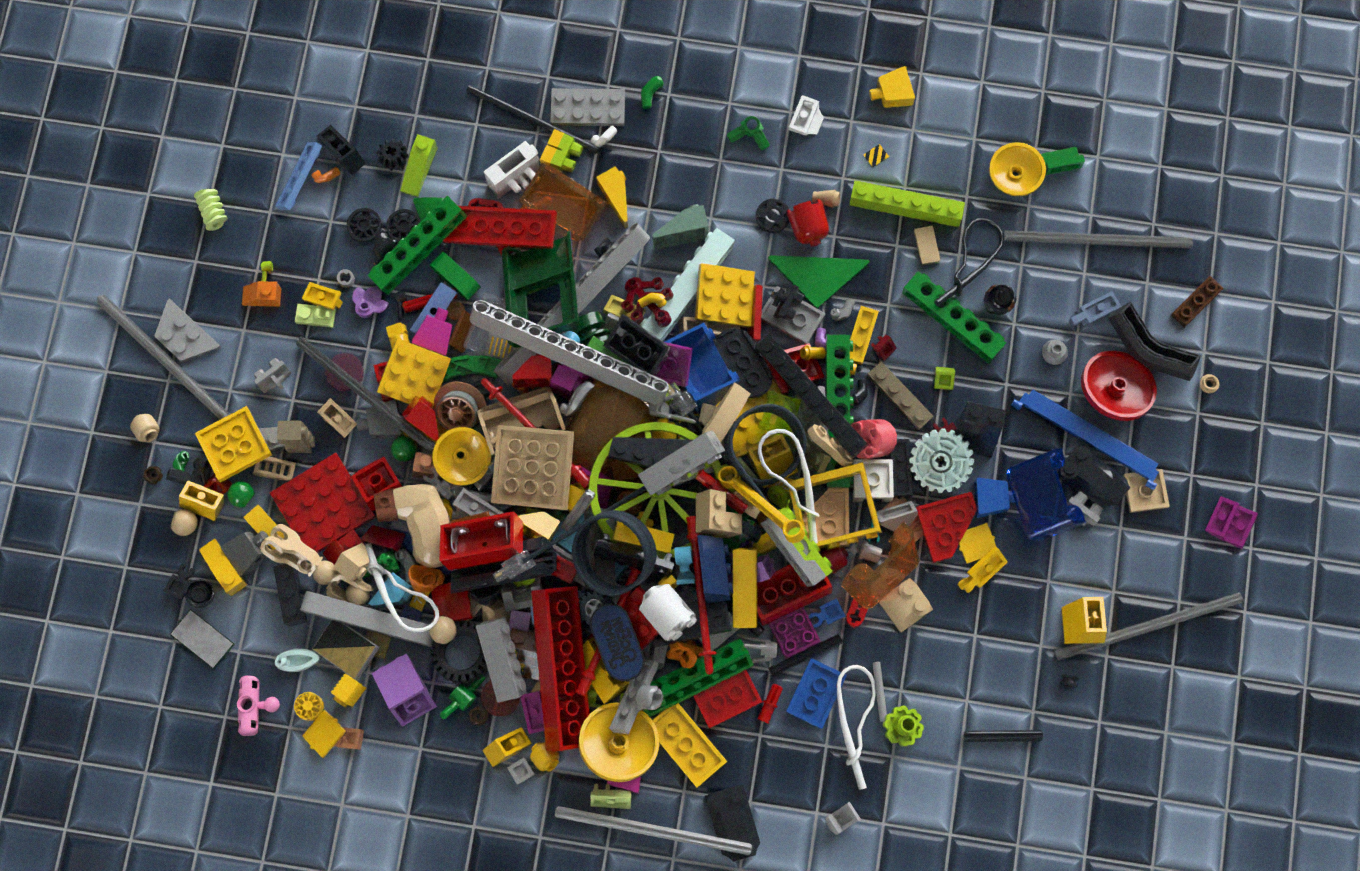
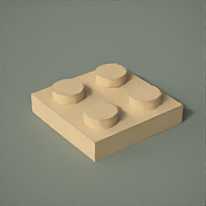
[1123,469,1170,513]

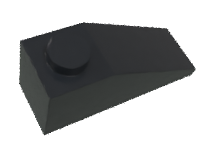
[317,125,366,175]

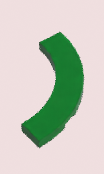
[441,355,502,385]

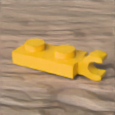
[958,546,1008,593]

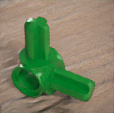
[727,116,770,151]
[363,551,400,578]

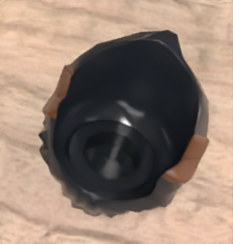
[984,284,1017,315]

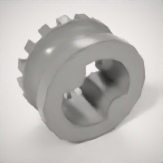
[337,269,355,288]

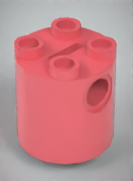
[851,419,897,459]

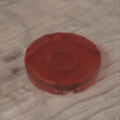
[481,680,520,717]

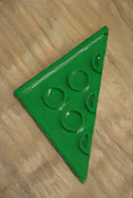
[768,255,870,309]

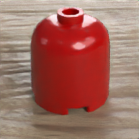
[786,199,829,247]

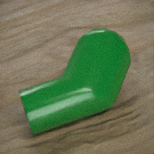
[173,451,190,471]

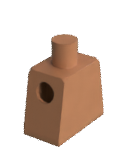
[412,452,444,481]

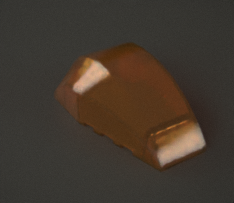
[565,378,660,485]

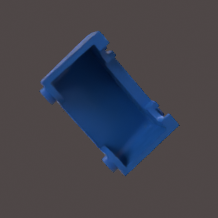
[664,323,740,416]

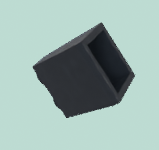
[957,401,1006,458]

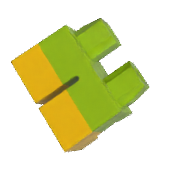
[540,129,583,173]

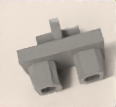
[254,358,291,393]
[1065,492,1103,526]

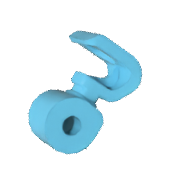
[675,546,695,585]

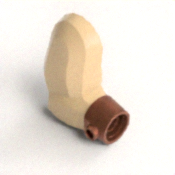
[374,484,450,568]

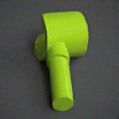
[261,261,273,281]

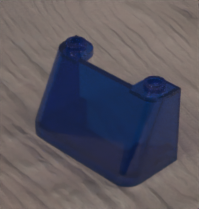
[1007,448,1086,540]

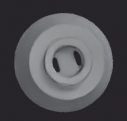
[1042,340,1068,365]

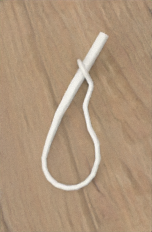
[758,429,820,543]
[365,543,439,632]
[837,665,876,790]

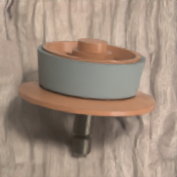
[434,382,486,430]

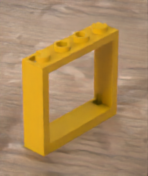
[788,462,882,552]

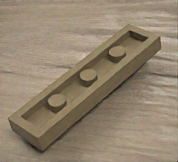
[867,361,934,430]

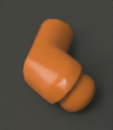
[311,167,341,183]

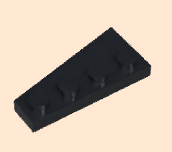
[608,437,693,468]

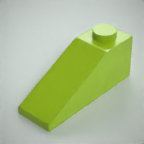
[400,134,437,197]

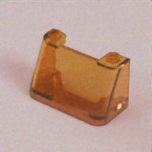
[519,163,610,242]
[840,522,919,609]

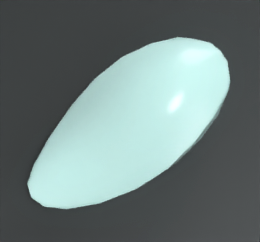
[275,649,321,672]

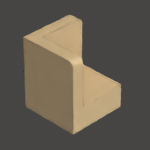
[482,599,510,624]

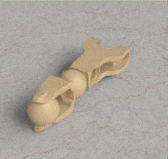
[261,524,374,606]

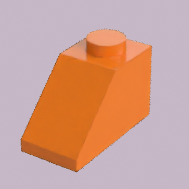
[242,281,281,307]

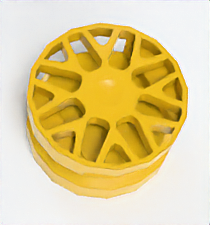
[294,692,324,721]

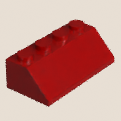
[757,564,832,627]

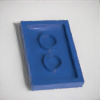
[786,658,847,729]

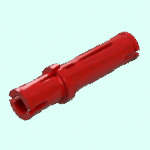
[695,469,748,514]

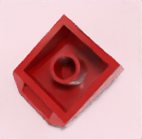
[351,456,402,511]

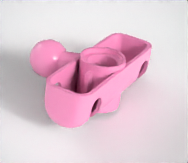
[237,676,280,736]

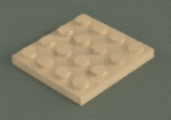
[491,425,574,510]

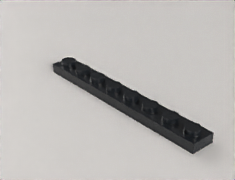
[755,334,868,458]

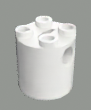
[639,584,697,641]

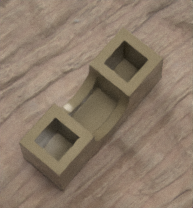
[277,421,315,453]

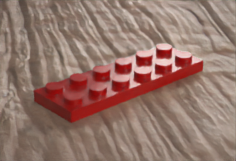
[443,206,557,249]

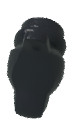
[373,233,397,265]

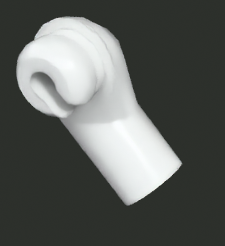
[591,126,617,148]

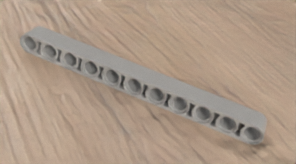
[494,223,650,385]
[470,300,669,405]

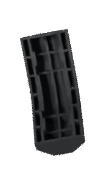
[1108,302,1201,381]

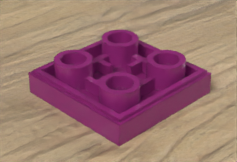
[768,607,821,659]

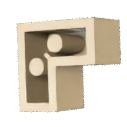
[696,489,742,538]

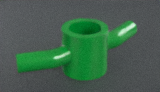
[440,674,486,719]

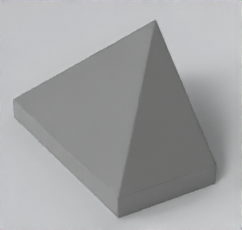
[876,501,918,535]

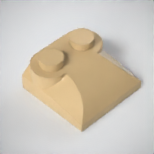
[878,578,933,633]

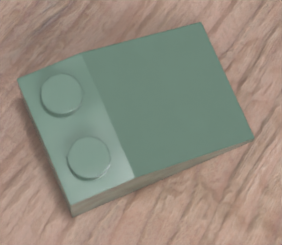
[652,205,709,250]

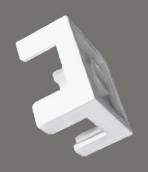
[853,459,894,502]

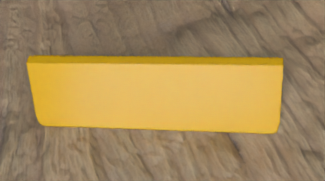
[733,548,757,628]

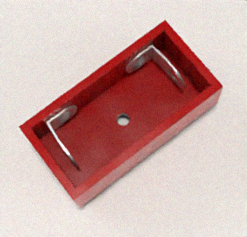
[439,512,523,570]

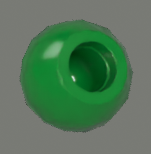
[391,436,418,462]
[227,481,255,508]

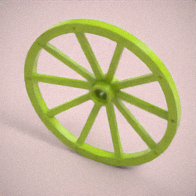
[589,422,725,559]

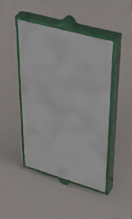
[170,609,235,669]

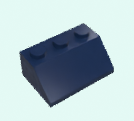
[698,535,734,603]

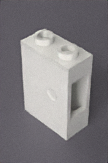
[484,141,540,198]

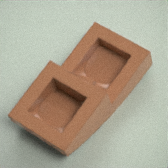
[334,728,364,750]

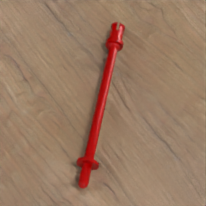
[481,378,590,490]
[686,516,717,675]
[574,566,641,697]

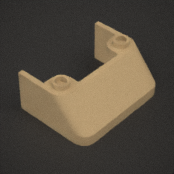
[477,387,566,455]

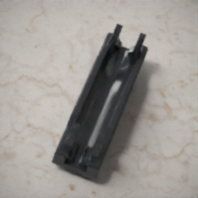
[593,533,674,578]

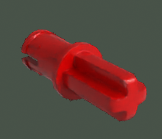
[757,684,783,724]

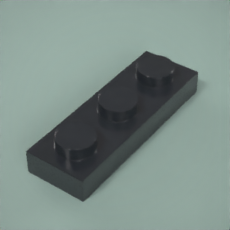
[890,439,913,497]

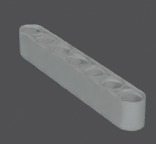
[300,591,433,647]

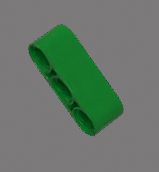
[429,251,481,301]

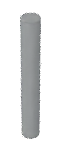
[872,662,887,722]

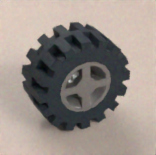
[579,590,615,625]

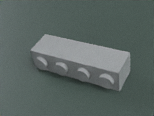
[476,617,526,702]

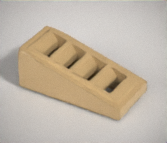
[253,457,296,481]

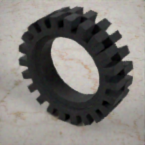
[430,621,487,684]

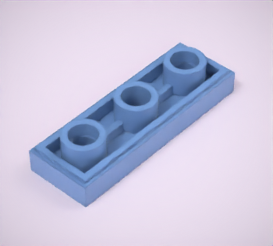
[410,282,457,333]

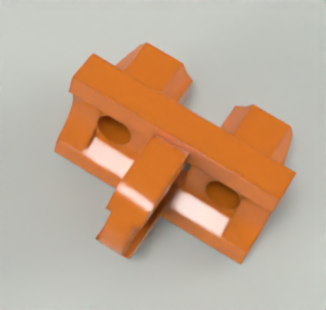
[666,640,703,669]

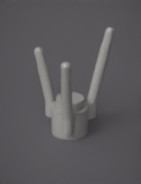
[649,393,696,423]
[736,634,777,663]

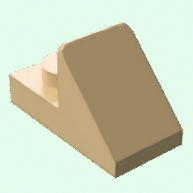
[317,398,357,438]

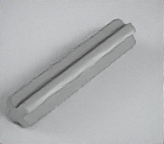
[561,489,595,531]

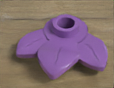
[352,286,389,318]

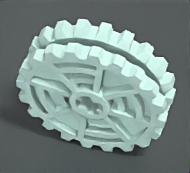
[910,428,974,493]

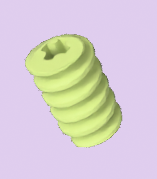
[194,189,228,231]

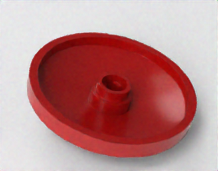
[1081,351,1157,421]

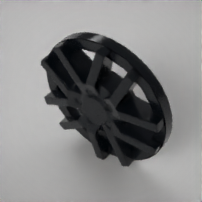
[386,209,421,242]

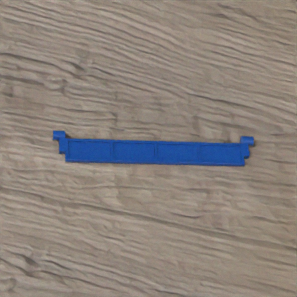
[1011,390,1159,491]

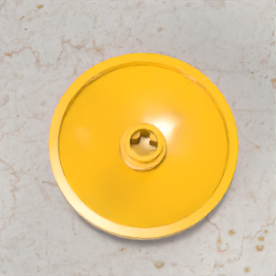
[578,702,659,782]

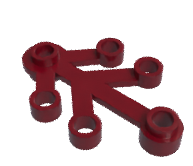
[621,277,674,327]

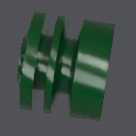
[565,311,610,346]

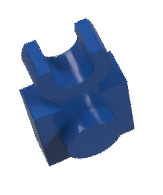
[809,598,846,628]

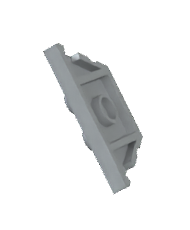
[155,298,222,363]

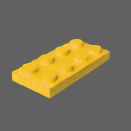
[652,703,727,788]

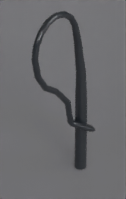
[934,218,1004,307]

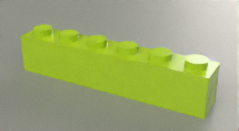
[849,180,965,227]

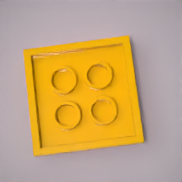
[695,263,755,328]
[376,338,451,408]
[195,406,272,483]

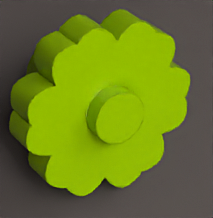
[883,705,924,747]

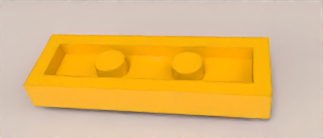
[850,306,879,365]

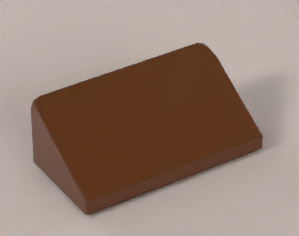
[449,310,475,353]

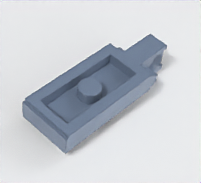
[1068,291,1122,327]

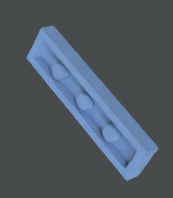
[275,142,322,210]

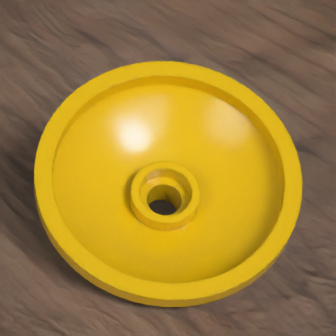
[989,142,1046,196]
[432,427,491,485]

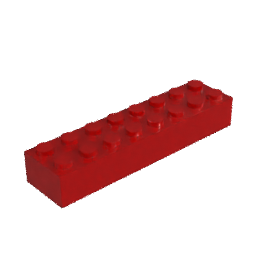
[531,586,590,751]

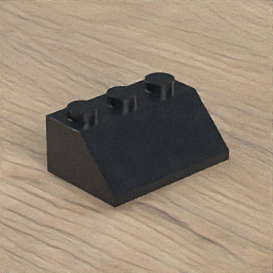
[603,314,671,376]

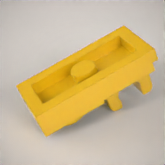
[302,282,343,310]

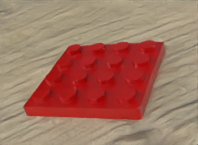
[270,453,376,553]

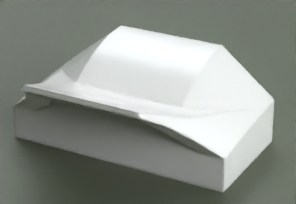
[789,95,824,135]

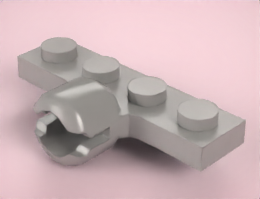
[609,660,663,734]

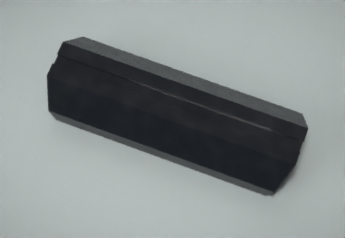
[451,537,557,594]

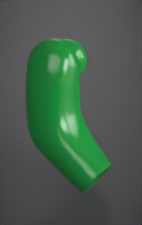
[641,76,664,109]

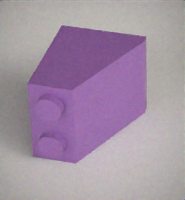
[372,654,437,727]

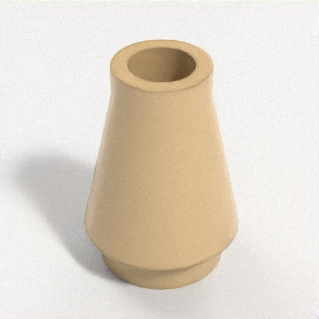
[812,190,840,208]

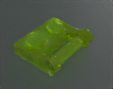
[758,391,801,438]

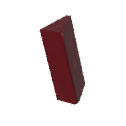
[361,525,405,553]

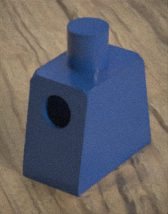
[974,478,1020,518]

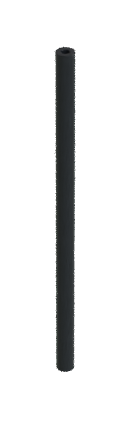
[466,85,599,154]

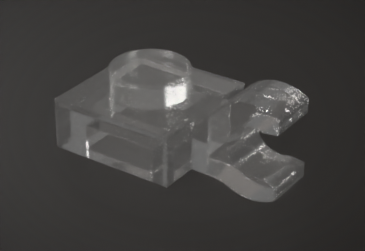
[423,468,453,499]

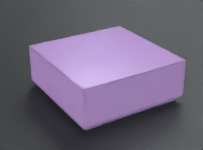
[509,610,531,632]

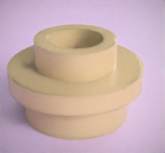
[1200,374,1219,393]

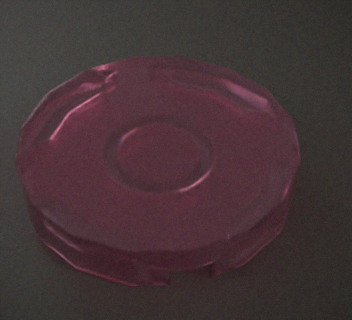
[325,353,364,391]

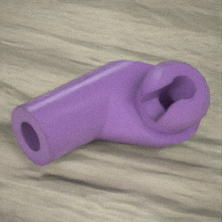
[814,328,826,348]

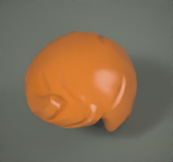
[408,565,445,593]

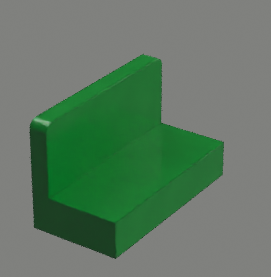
[1041,147,1085,175]

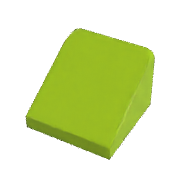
[934,367,955,390]

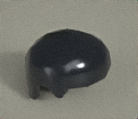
[184,579,215,608]

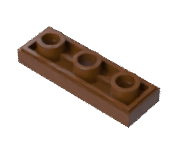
[1171,276,1224,328]

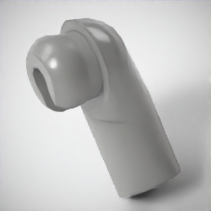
[830,299,855,321]

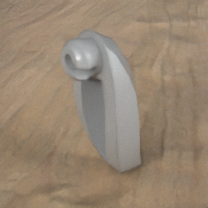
[559,381,595,416]

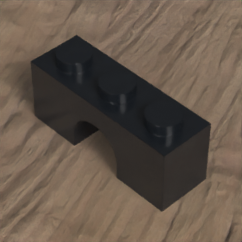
[273,564,308,627]

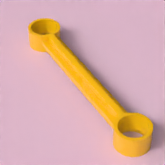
[718,466,805,543]

